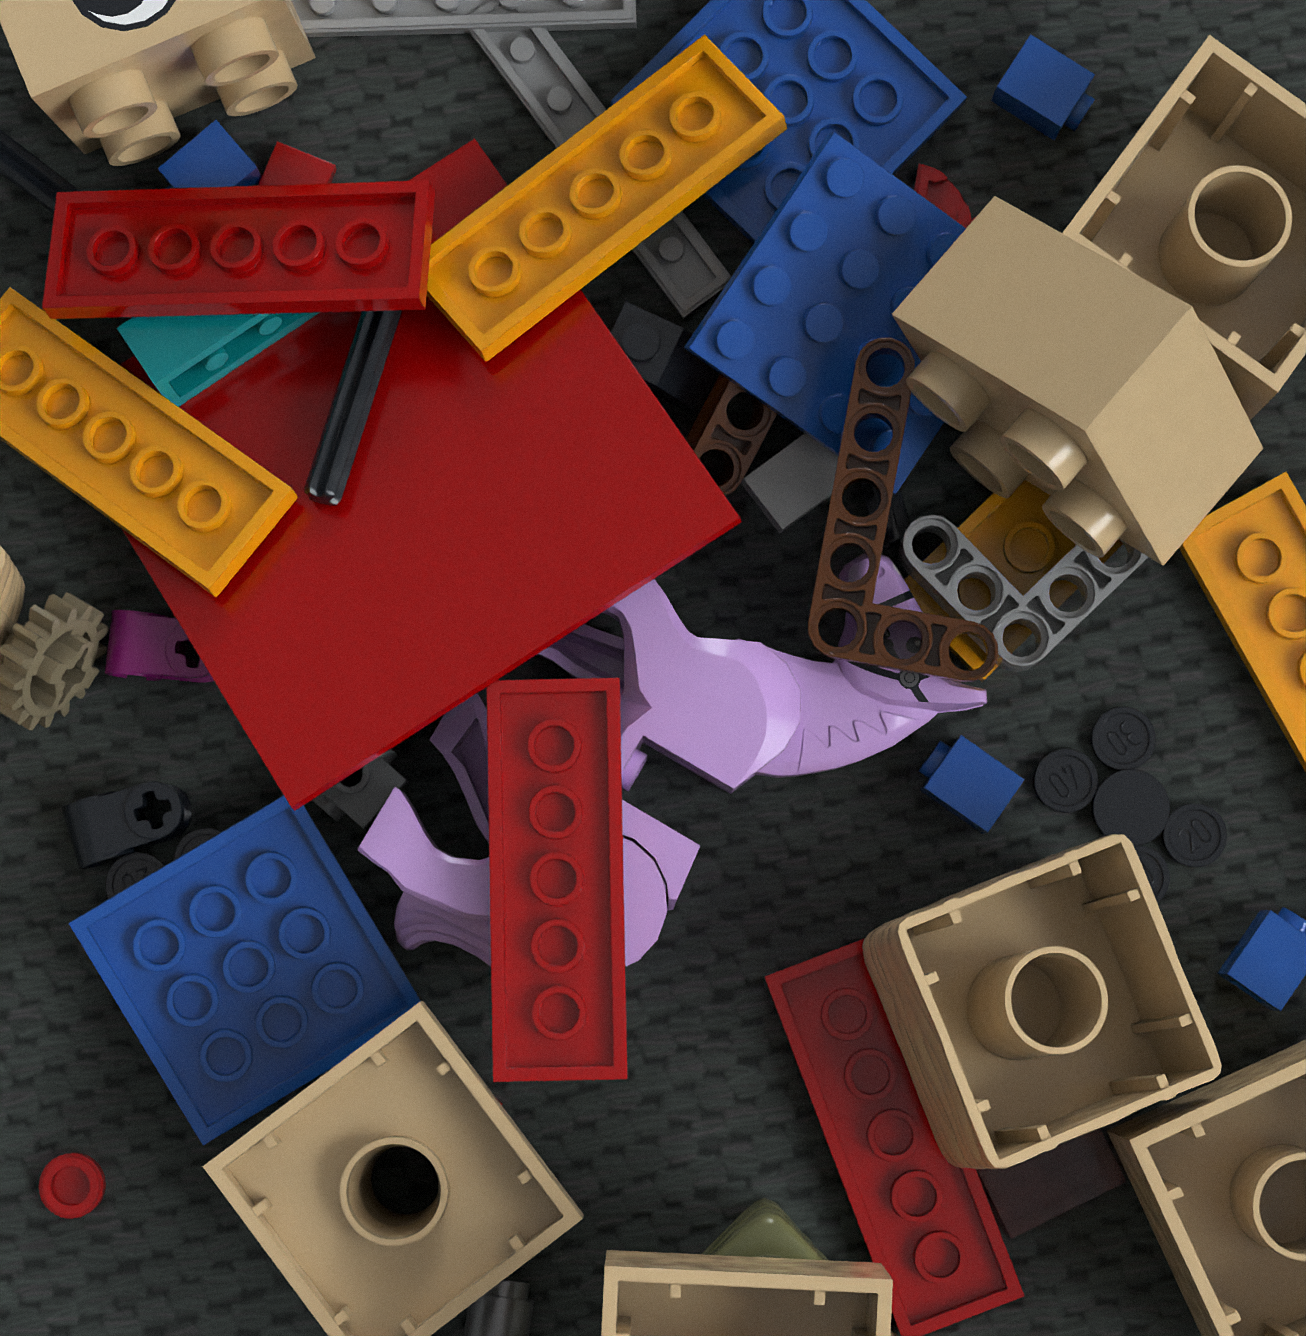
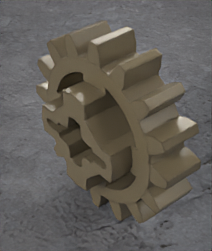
[0,592,109,730]

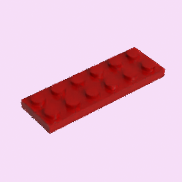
[42,180,435,319]
[487,678,628,1082]
[764,938,1024,1336]

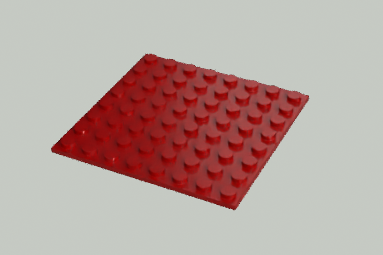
[120,138,742,811]

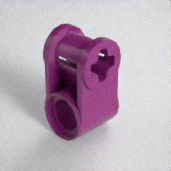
[105,610,214,683]

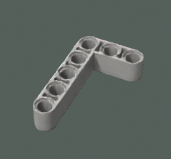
[898,515,1148,672]

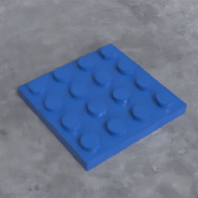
[610,0,967,244]
[684,132,966,494]
[69,795,421,1145]

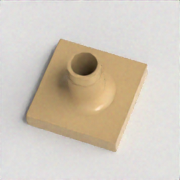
[203,1001,584,1336]

